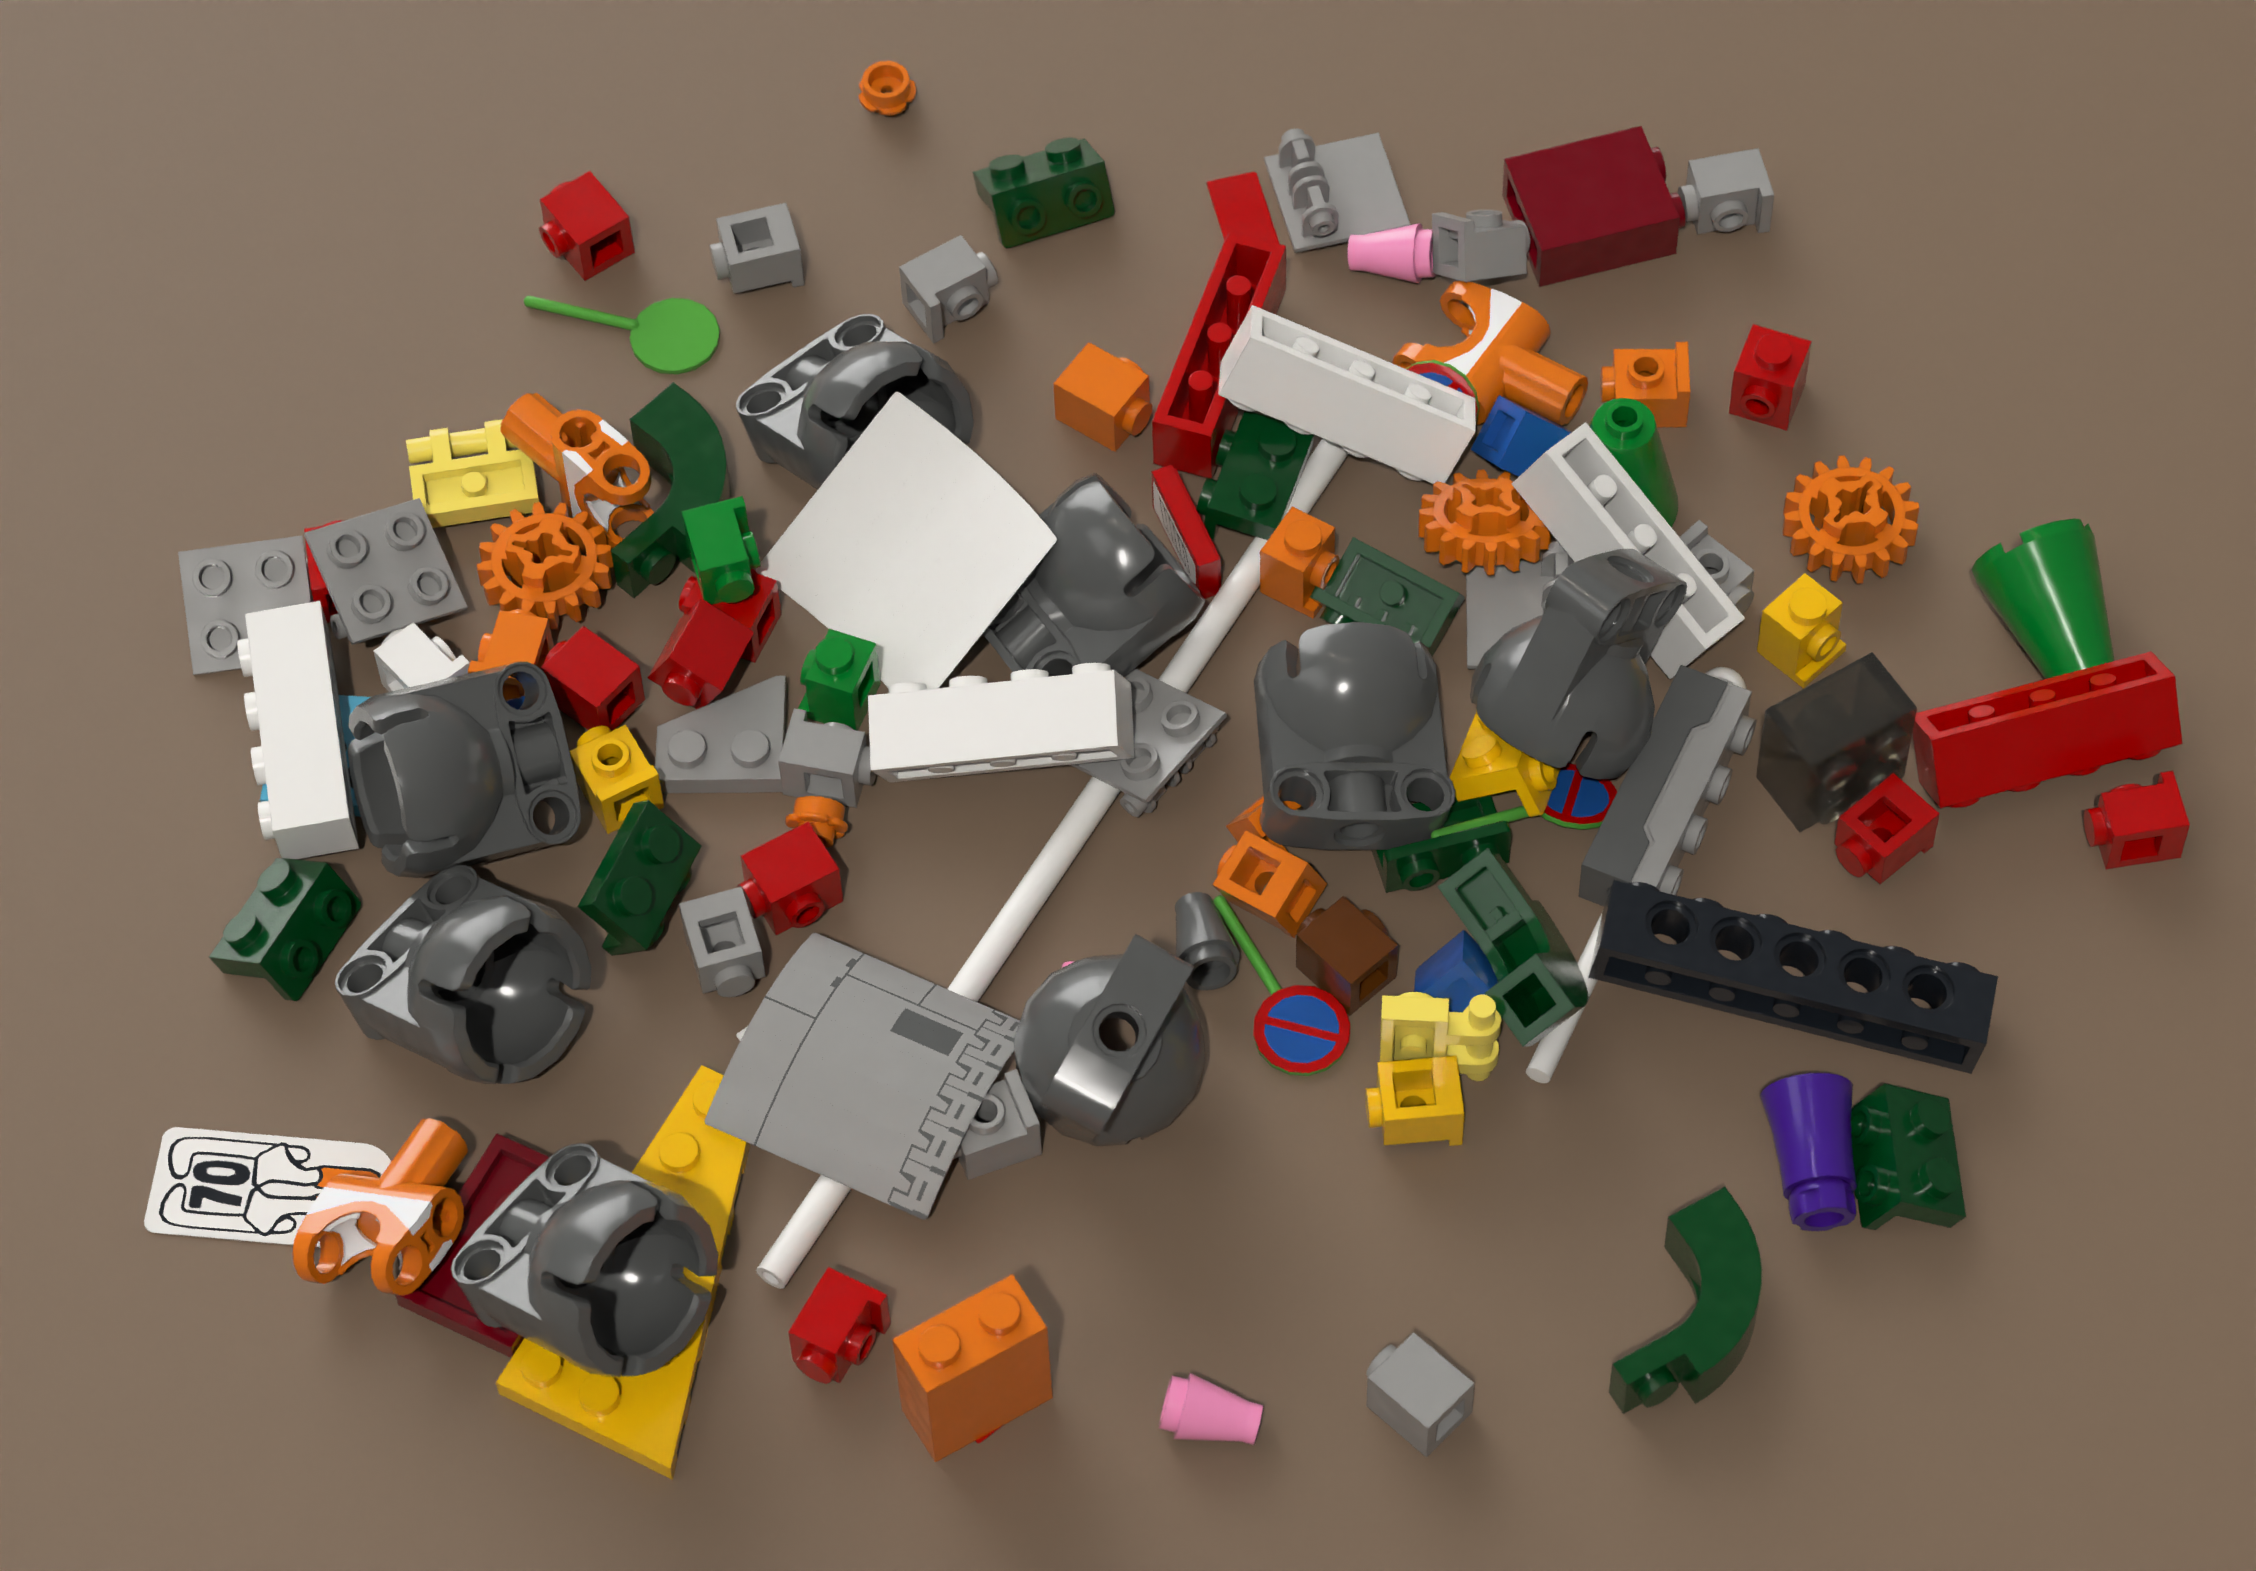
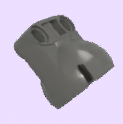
[736,314,974,490]
[983,473,1206,677]
[1470,549,1687,779]
[1254,622,1455,850]
[348,662,581,878]
[335,865,591,1084]
[1014,934,1205,1147]
[451,1143,718,1377]

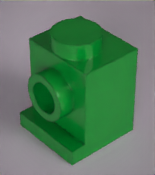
[682,496,761,605]
[798,628,881,731]

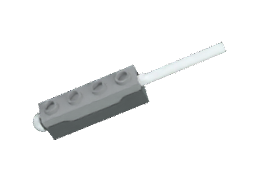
[1526,665,1757,1084]

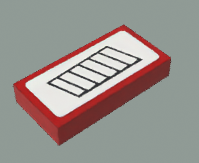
[1151,464,1221,599]

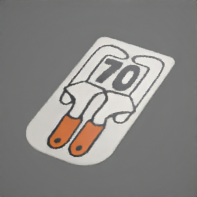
[144,1127,391,1247]

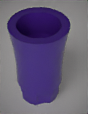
[1760,1073,1857,1231]

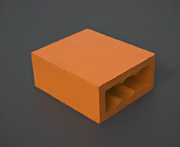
[892,1274,1053,1463]

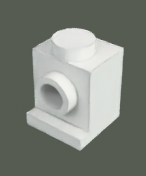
[373,622,470,692]

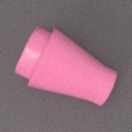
[1348,223,1436,284]
[1159,1373,1263,1445]

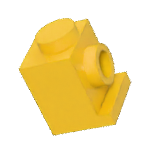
[1757,573,1847,689]
[569,724,664,834]
[1365,1055,1464,1146]

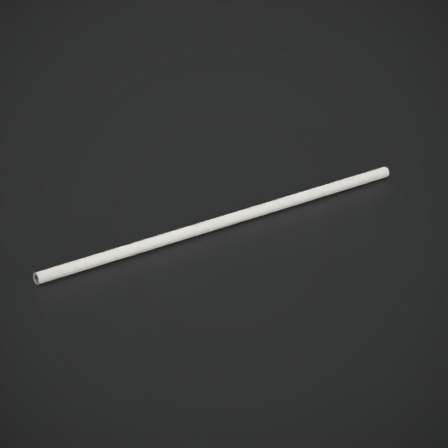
[756,438,1349,1289]

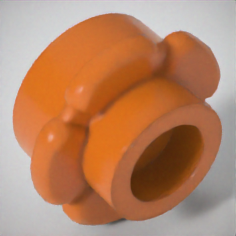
[859,61,916,116]
[785,796,848,848]

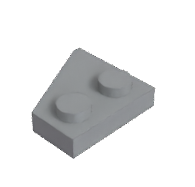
[655,676,787,793]

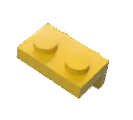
[1449,711,1561,817]

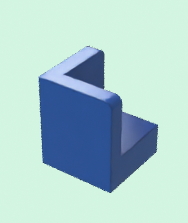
[1471,395,1572,477]
[1414,930,1498,1012]

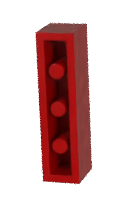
[1152,231,1286,479]
[1910,651,2183,808]

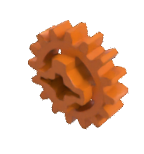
[1782,455,1919,583]
[1418,469,1551,575]
[477,502,613,630]

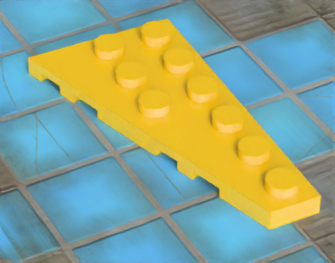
[496,1065,751,1480]

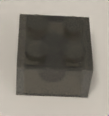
[1756,652,1917,833]

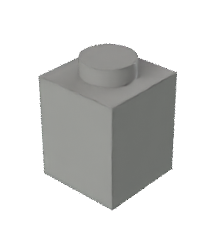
[1366,1332,1475,1457]

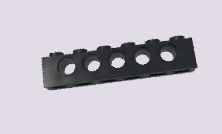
[1588,880,1998,1074]

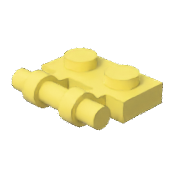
[406,419,540,528]
[1380,992,1501,1081]

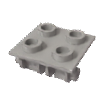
[1264,128,1411,253]
[304,498,467,645]
[178,536,311,675]
[1466,541,1575,669]
[1070,668,1227,817]

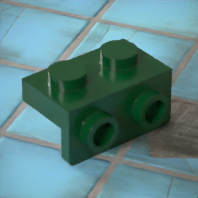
[973,138,1115,248]
[1196,411,1315,541]
[1310,537,1465,657]
[1371,795,1512,893]
[577,800,702,956]
[209,858,361,1001]
[1851,1083,1966,1230]

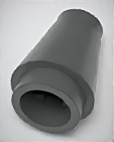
[1175,892,1240,991]

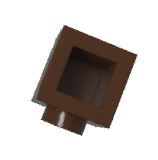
[1296,896,1398,1016]

